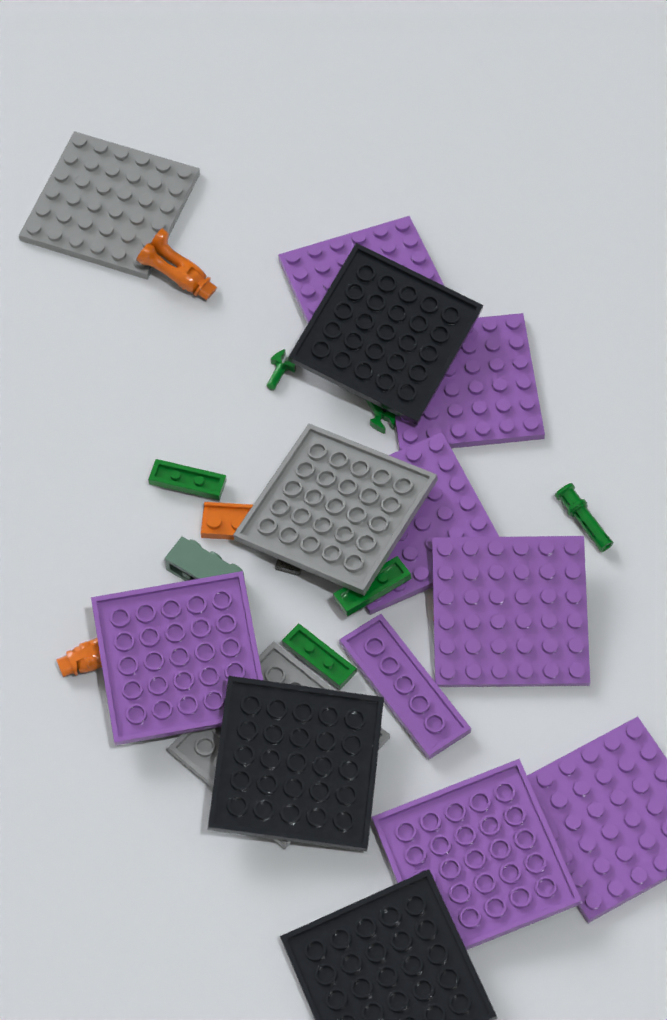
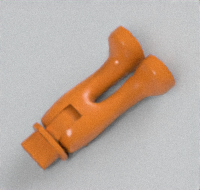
[136,228,217,301]
[56,638,102,677]

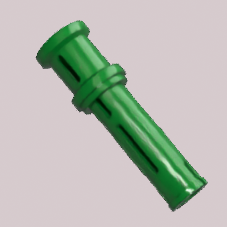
[555,483,614,552]

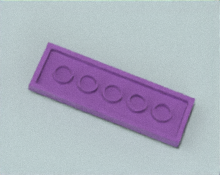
[339,614,471,760]

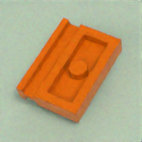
[201,502,253,540]

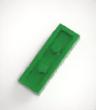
[148,459,227,501]
[333,556,412,617]
[282,623,357,690]

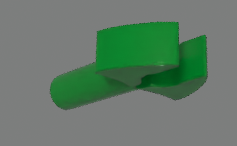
[266,349,296,390]
[365,399,395,434]

